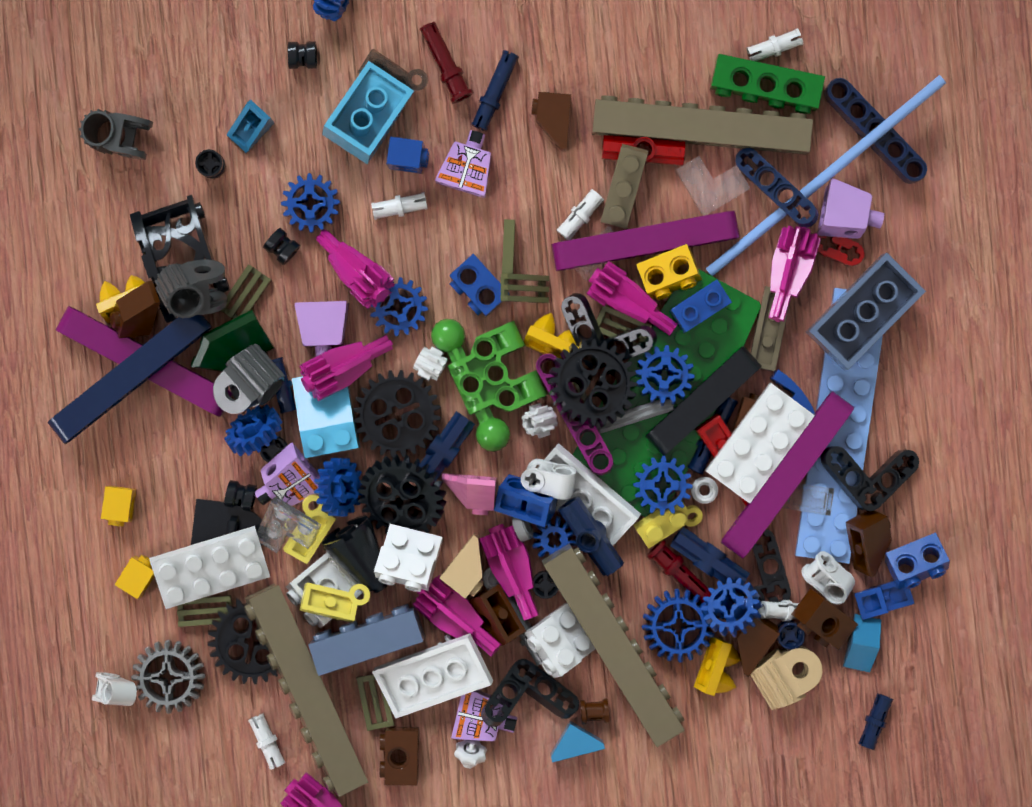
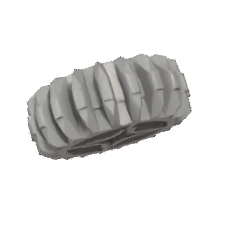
[131,640,206,714]

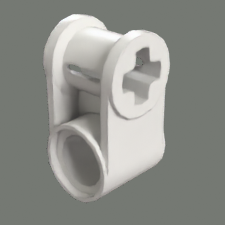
[521,459,576,500]
[801,551,855,605]
[92,672,137,706]

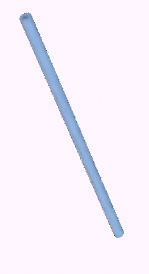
[706,75,946,276]

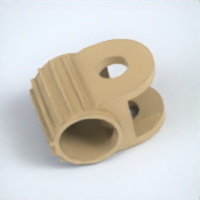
[750,646,822,710]

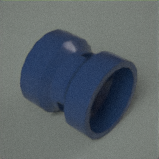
[776,620,805,650]

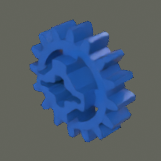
[281,173,341,233]
[370,277,428,336]
[635,345,695,406]
[225,405,283,456]
[633,456,693,516]
[314,458,362,517]
[701,577,762,637]

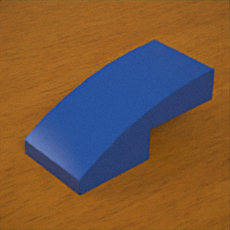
[770,369,815,414]
[854,581,915,620]

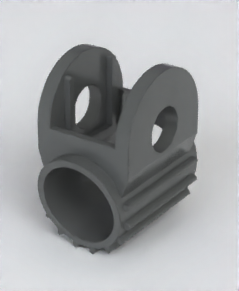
[79,109,153,160]
[155,259,227,319]
[213,343,285,414]

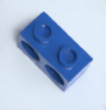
[386,136,429,174]
[449,254,510,316]
[669,280,732,333]
[494,474,558,527]
[885,532,950,590]

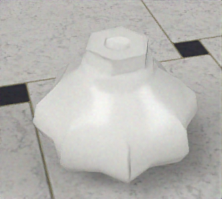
[454,740,487,769]

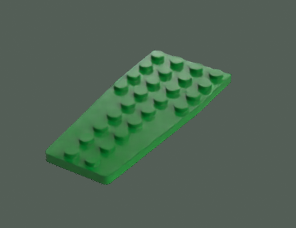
[573,268,761,517]

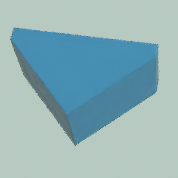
[227,100,275,153]
[843,614,881,673]
[551,721,605,763]

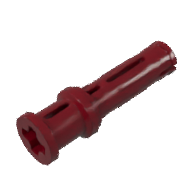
[420,22,474,104]
[646,539,711,603]

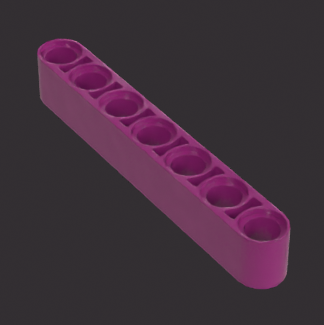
[551,211,740,271]
[56,306,233,417]
[721,391,854,559]

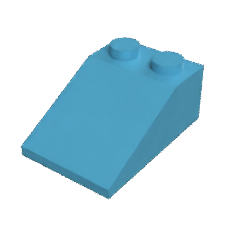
[322,61,414,164]
[292,376,361,458]

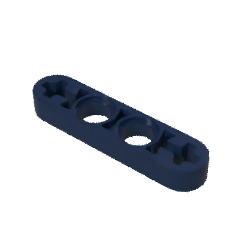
[735,148,819,228]

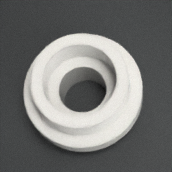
[691,477,718,504]

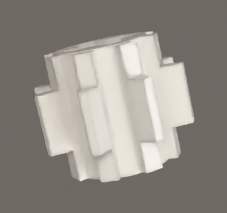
[413,346,448,381]
[521,403,558,438]

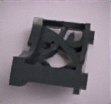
[130,195,230,323]

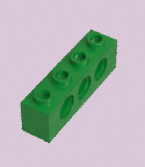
[710,54,825,114]

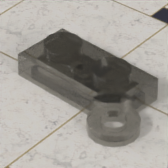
[358,49,428,91]

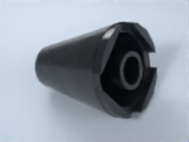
[322,515,387,593]

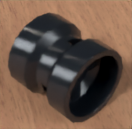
[288,41,317,69]
[195,149,226,179]
[263,228,301,266]
[224,480,257,512]

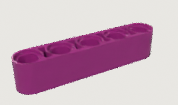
[536,354,614,476]

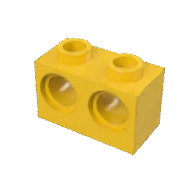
[636,244,702,300]

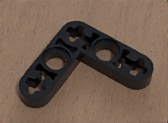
[561,293,657,369]
[821,446,919,511]
[718,529,791,620]
[481,659,579,727]

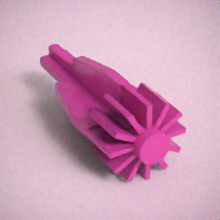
[768,226,821,322]
[316,229,395,309]
[586,261,678,336]
[299,335,393,401]
[479,524,539,621]
[413,575,502,657]
[280,772,343,807]

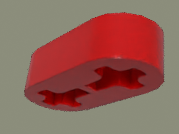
[817,235,865,266]

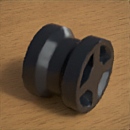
[260,436,288,462]
[533,570,559,599]

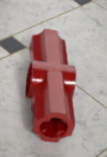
[602,135,685,166]

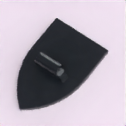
[191,499,274,546]

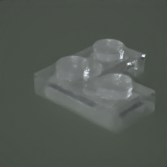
[676,156,750,216]
[257,496,322,553]

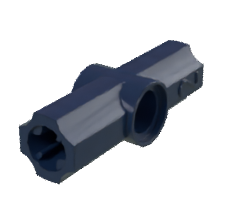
[419,411,475,481]
[558,496,624,576]
[670,527,750,584]

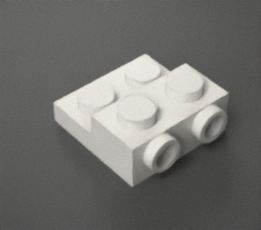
[374,524,443,592]
[286,552,363,628]
[524,602,595,678]

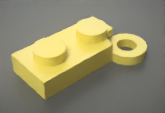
[283,494,336,564]
[633,497,703,549]
[299,582,370,623]

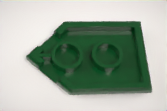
[190,310,275,372]

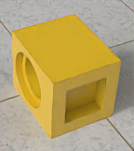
[101,486,137,527]
[115,554,155,599]

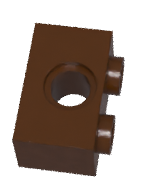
[469,584,526,646]
[791,588,858,650]
[379,727,419,786]

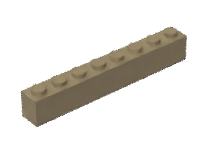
[592,95,813,155]
[542,543,685,747]
[244,584,368,797]

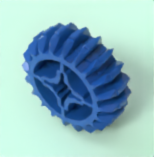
[642,589,714,663]

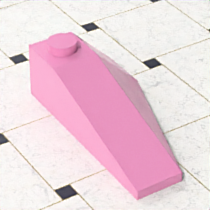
[442,473,497,515]

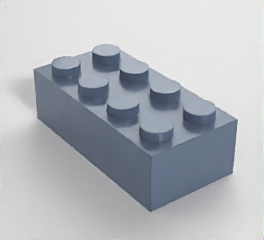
[806,253,926,370]
[308,603,426,676]

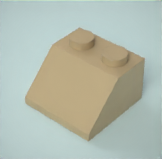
[440,533,484,599]

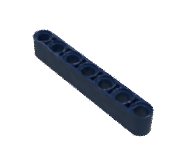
[47,315,212,444]

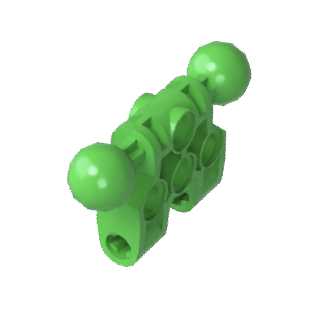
[431,318,548,452]

